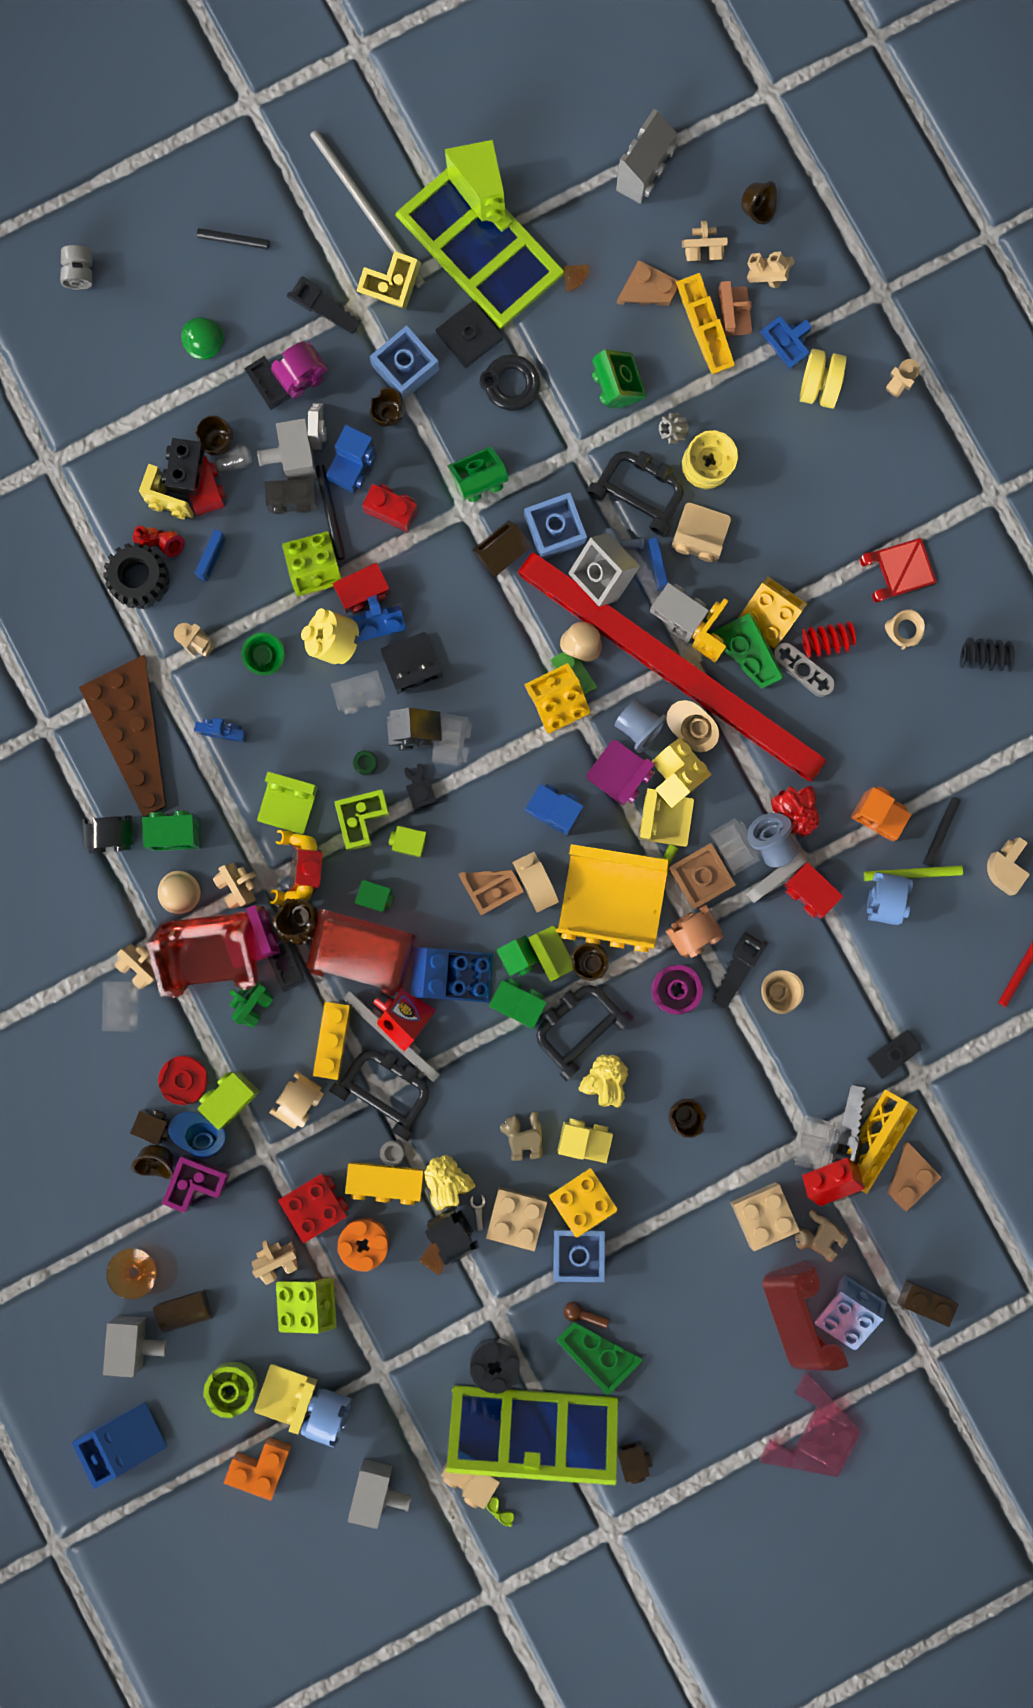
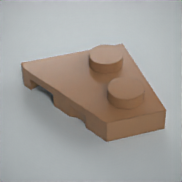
[617,260,678,306]
[458,870,524,916]
[887,1142,941,1212]

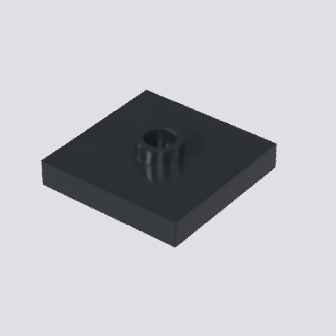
[436,301,503,369]

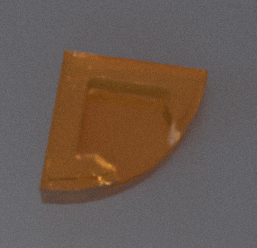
[564,264,589,292]
[419,1243,443,1276]

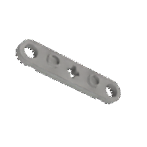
[343,991,440,1082]

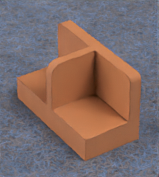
[718,281,752,337]

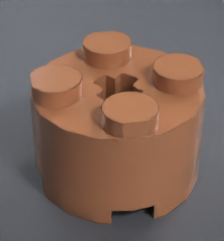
[665,905,724,958]

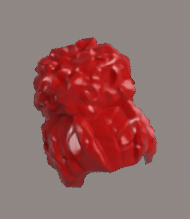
[771,786,820,837]

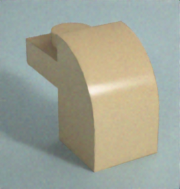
[987,837,1030,896]
[512,852,559,912]

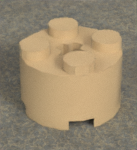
[269,1071,324,1129]

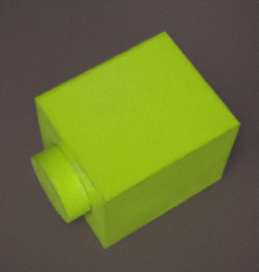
[389,826,427,858]

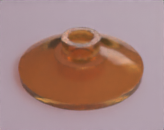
[106,1248,157,1299]

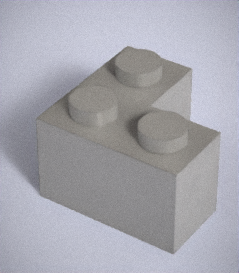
[650,583,709,644]

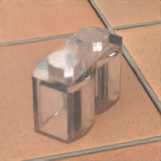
[432,713,472,767]
[708,818,761,876]
[793,1115,839,1170]

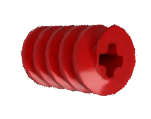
[802,621,856,658]

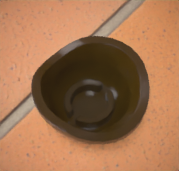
[741,181,777,225]
[131,1145,174,1180]

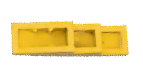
[676,273,735,374]

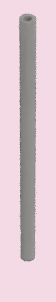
[310,130,425,289]

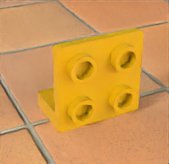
[738,576,807,648]
[692,598,728,663]
[524,663,590,734]
[549,1168,618,1238]

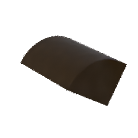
[472,520,532,577]
[153,1289,213,1333]

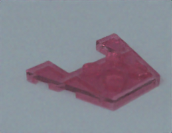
[759,1372,861,1477]

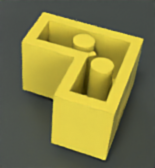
[357,251,421,310]
[652,738,712,808]
[557,1118,613,1164]

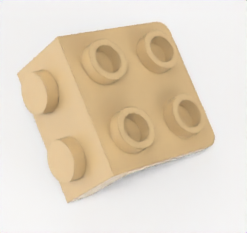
[671,503,731,563]

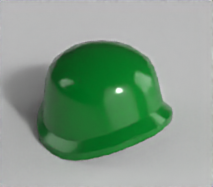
[181,317,224,360]
[241,633,285,676]

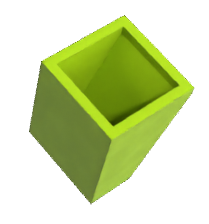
[445,140,505,222]

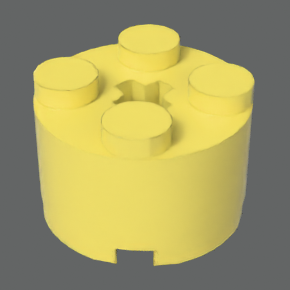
[301,608,359,665]

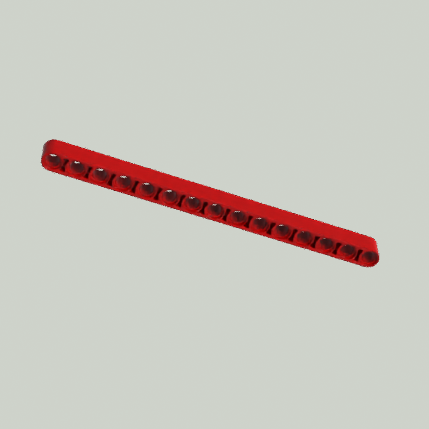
[517,553,827,782]

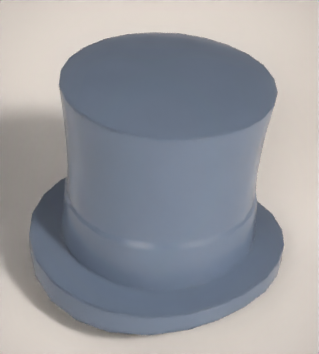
[615,698,667,752]
[747,813,798,867]

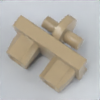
[682,220,727,261]
[747,251,795,288]
[886,359,920,398]
[174,623,215,658]
[213,862,256,909]
[115,944,163,989]
[252,1240,298,1285]

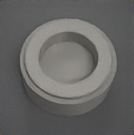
[380,1140,405,1166]

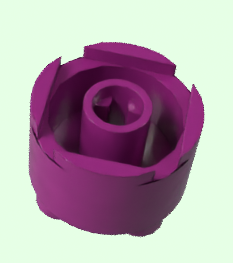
[271,341,328,399]
[651,965,703,1015]

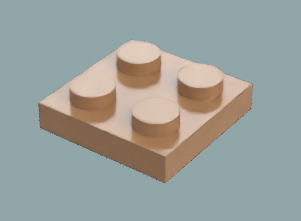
[668,843,736,910]

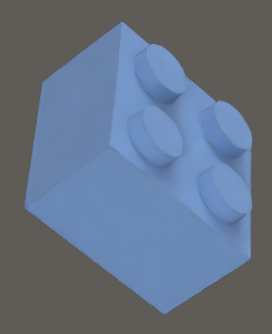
[370,325,439,400]
[524,492,587,559]
[553,1227,605,1282]

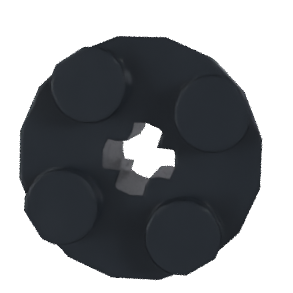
[82,815,135,854]
[425,1206,479,1265]
[470,1337,520,1394]

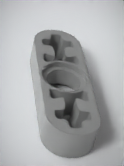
[773,643,834,697]
[746,850,809,903]

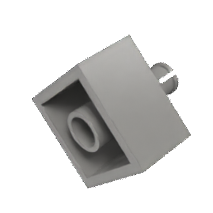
[257,418,318,484]
[568,533,640,607]
[103,1315,167,1377]
[348,1459,412,1529]

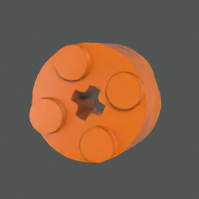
[338,1217,389,1271]

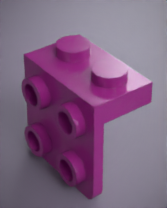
[586,740,655,806]
[220,905,280,969]

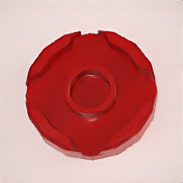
[158,1055,209,1105]

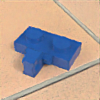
[761,316,812,370]
[353,595,406,642]
[194,717,247,743]

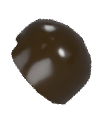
[370,387,406,427]
[195,415,234,456]
[571,943,609,981]
[668,1098,706,1138]

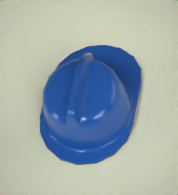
[168,1112,226,1159]

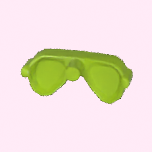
[486,1496,514,1527]

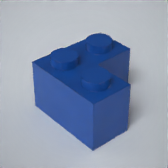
[326,425,377,493]
[525,783,583,836]

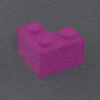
[162,1154,231,1213]

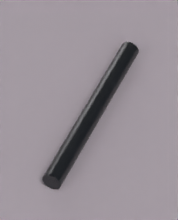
[315,465,345,560]

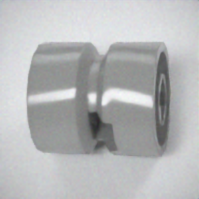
[60,245,93,290]

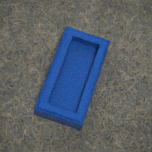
[195,529,226,581]
[647,537,668,591]

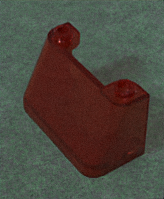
[306,909,417,996]
[146,912,258,998]
[762,1260,849,1371]

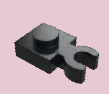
[404,764,437,810]

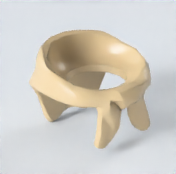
[885,609,925,650]

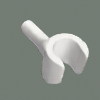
[470,1195,485,1230]

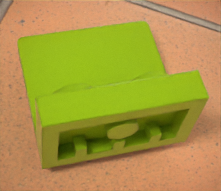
[282,531,342,597]
[257,772,318,835]
[276,1278,337,1334]

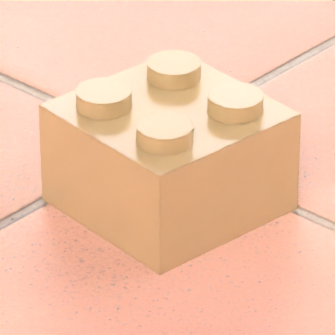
[730,1182,800,1251]
[486,1187,547,1251]

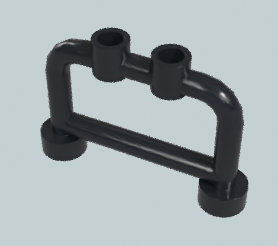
[586,451,684,537]
[536,985,634,1082]
[329,1050,429,1142]

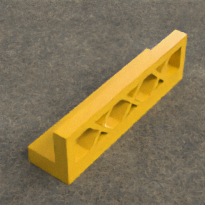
[846,1089,918,1194]

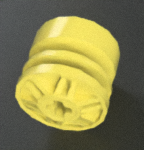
[682,430,738,489]

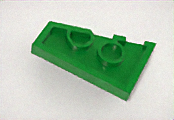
[709,611,785,689]
[555,1322,643,1396]

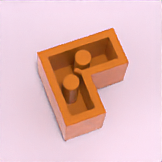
[850,786,912,842]
[224,1437,292,1501]

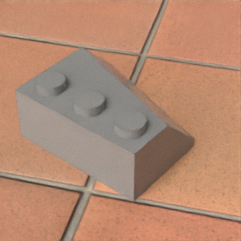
[616,109,678,204]

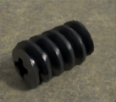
[960,637,1015,673]

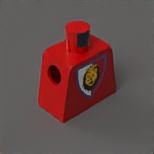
[373,991,436,1051]

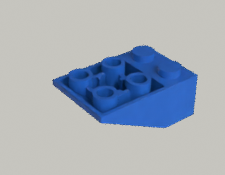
[410,947,493,1003]
[72,1401,168,1489]

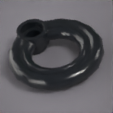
[479,354,540,411]

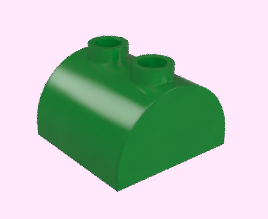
[592,349,647,409]
[447,446,509,502]

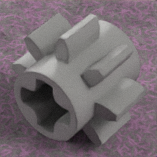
[659,413,689,444]

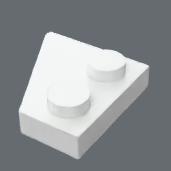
[308,403,327,450]

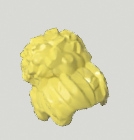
[578,1055,628,1108]
[423,1155,476,1211]

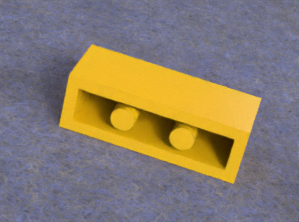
[313,1002,352,1080]
[345,1162,424,1205]

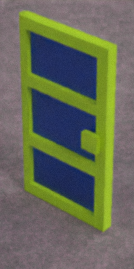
[395,168,564,330]
[446,1385,619,1485]

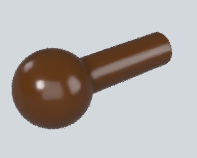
[563,1301,610,1329]

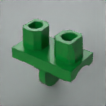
[229,980,273,1028]

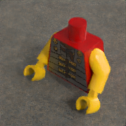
[270,830,323,906]

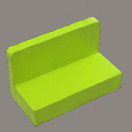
[528,926,573,982]

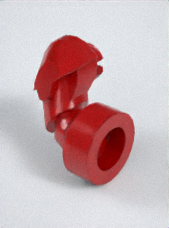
[132,525,185,557]

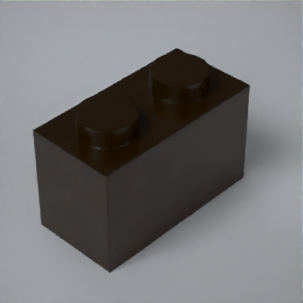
[897,1280,959,1327]

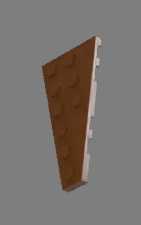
[79,655,167,817]

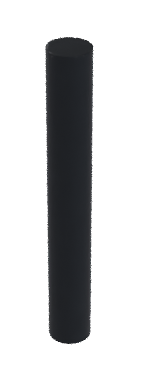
[197,228,269,250]
[923,797,961,867]

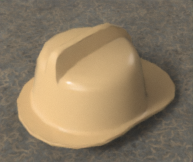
[666,700,719,752]

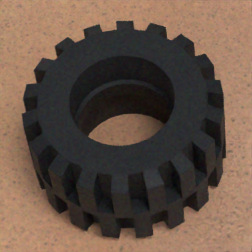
[103,543,170,609]

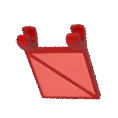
[859,538,937,603]

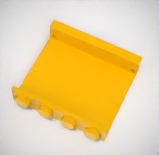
[556,844,669,953]

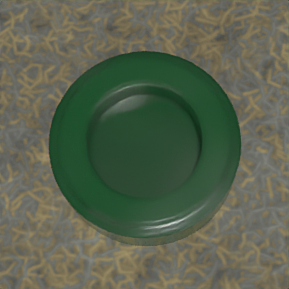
[353,750,378,776]

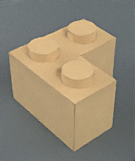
[441,1445,500,1509]

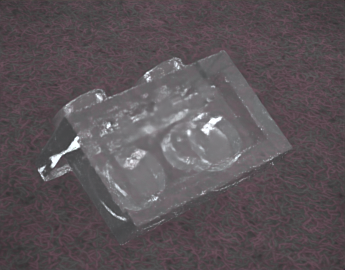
[331,670,386,715]
[102,982,138,1032]

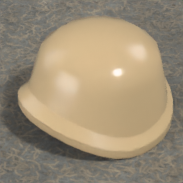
[560,622,602,662]
[158,871,201,914]
[761,970,804,1014]

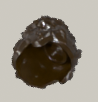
[273,898,318,945]

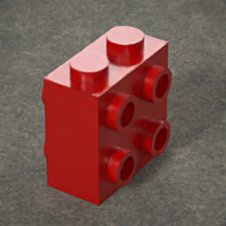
[278,1172,350,1244]

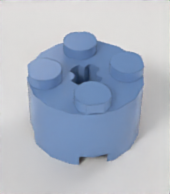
[867,872,913,925]
[301,1389,352,1448]

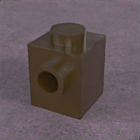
[130,1109,171,1145]
[617,1441,653,1484]

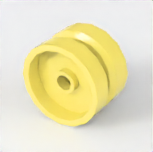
[799,348,846,409]

